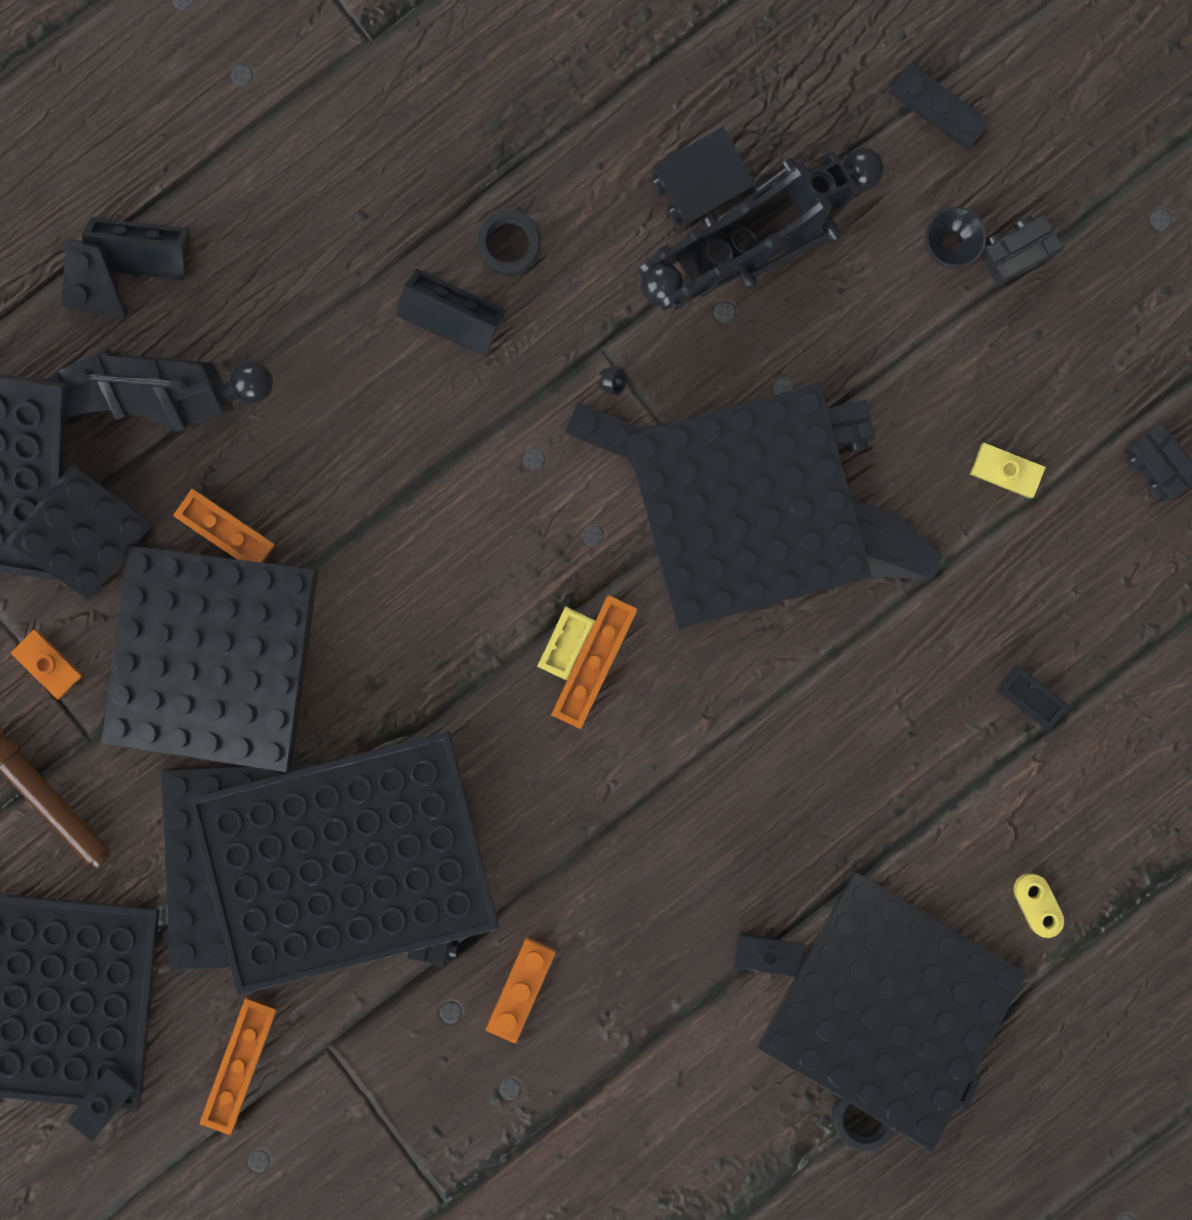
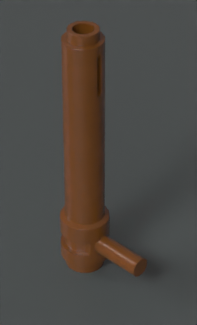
[0,727,111,869]

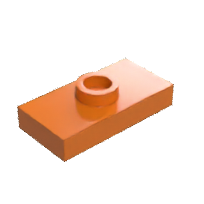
[11,629,84,700]

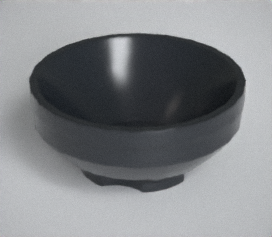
[924,207,986,269]

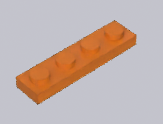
[551,595,638,729]
[199,996,278,1135]

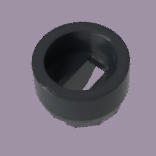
[598,367,626,395]

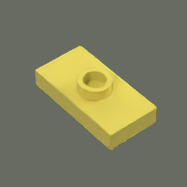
[970,443,1046,499]
[537,607,595,680]

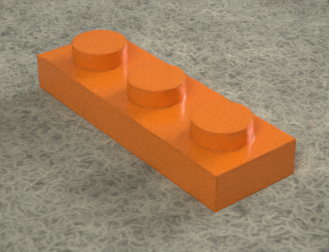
[173,489,276,563]
[485,937,556,1044]

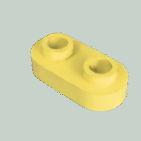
[1014,873,1064,938]

